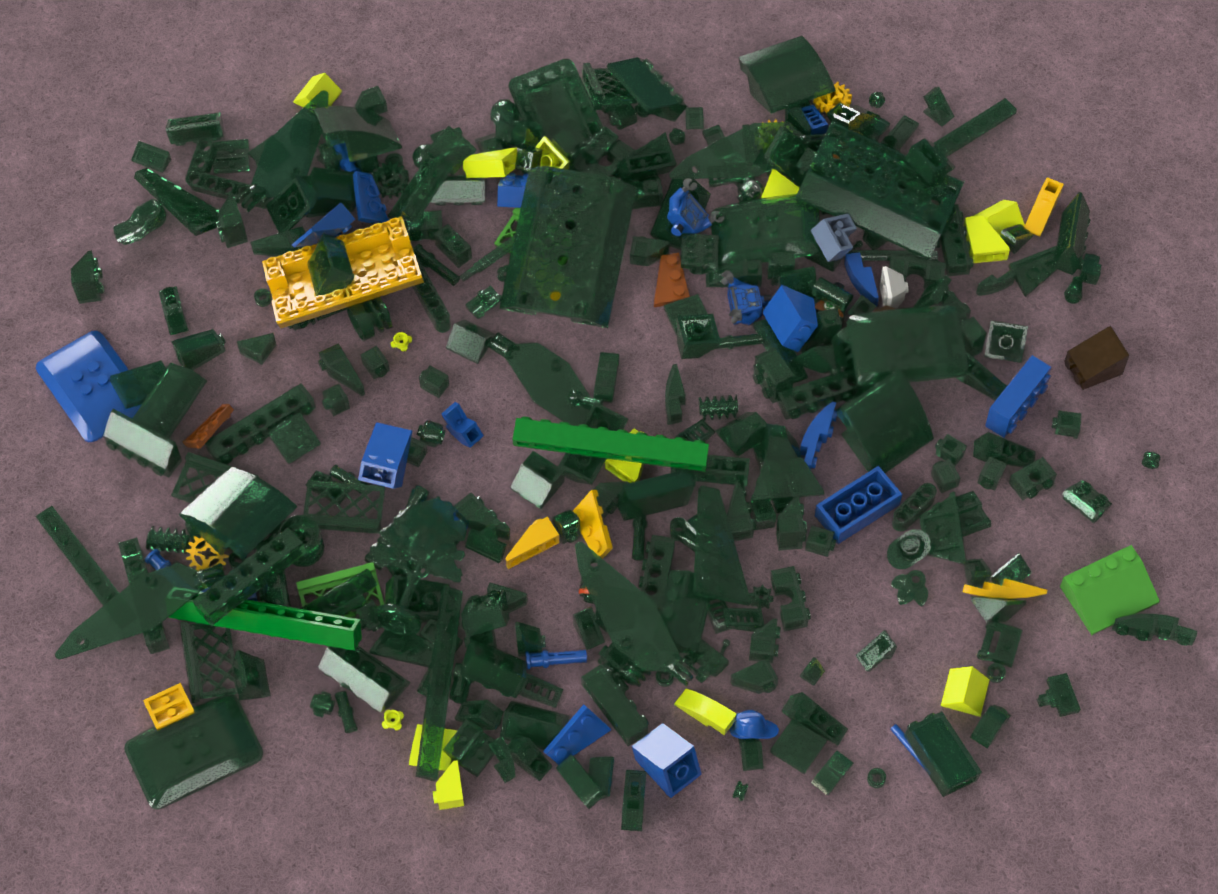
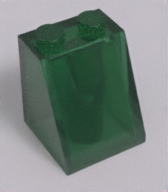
[303,167,356,218]

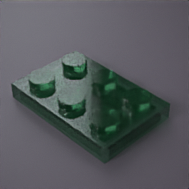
[109,360,178,409]

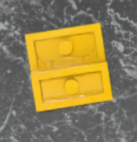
[143,683,195,730]

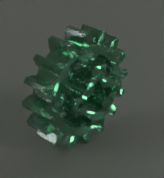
[372,161,410,199]

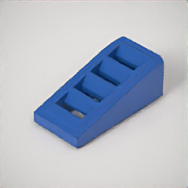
[797,105,829,138]

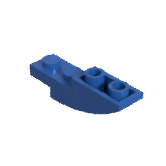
[799,402,838,474]

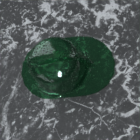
[887,529,931,569]

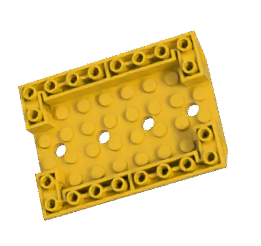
[262,216,424,329]

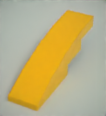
[963,579,1048,599]

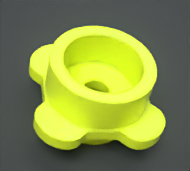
[390,332,412,352]
[382,710,404,731]

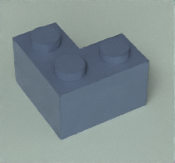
[811,213,857,262]

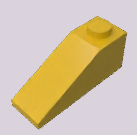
[505,516,560,569]

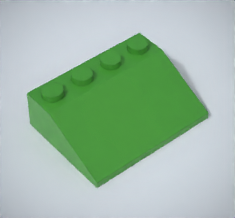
[1060,545,1160,635]

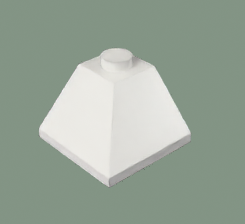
[880,266,908,309]

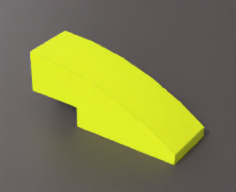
[674,689,736,735]

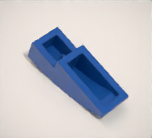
[844,252,879,307]

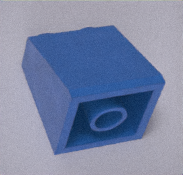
[763,285,818,352]
[632,723,702,798]

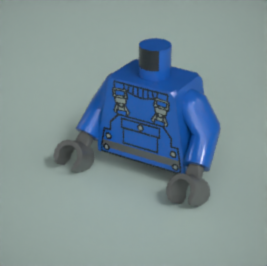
[667,178,724,236]
[721,270,771,325]

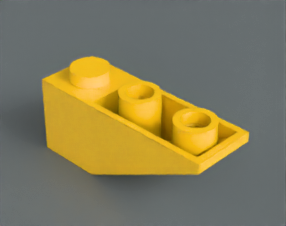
[1023,177,1064,236]

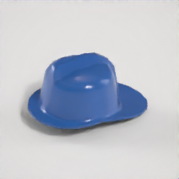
[729,710,779,739]

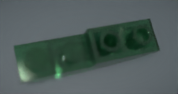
[1111,614,1197,646]

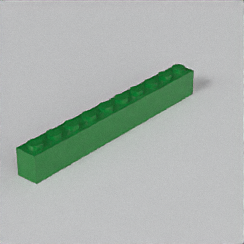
[512,417,709,472]
[166,587,362,651]

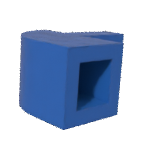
[441,402,484,448]

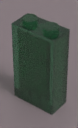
[617,469,696,521]
[904,711,982,797]

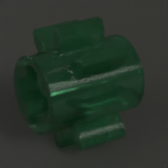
[749,584,774,611]
[310,691,335,718]

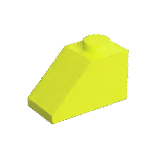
[433,760,464,810]

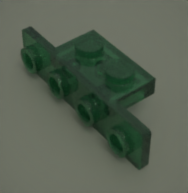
[300,569,377,616]

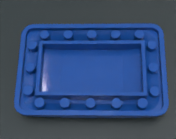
[36,331,151,442]

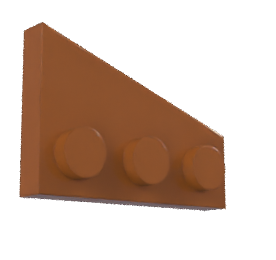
[654,253,690,307]
[182,404,234,449]

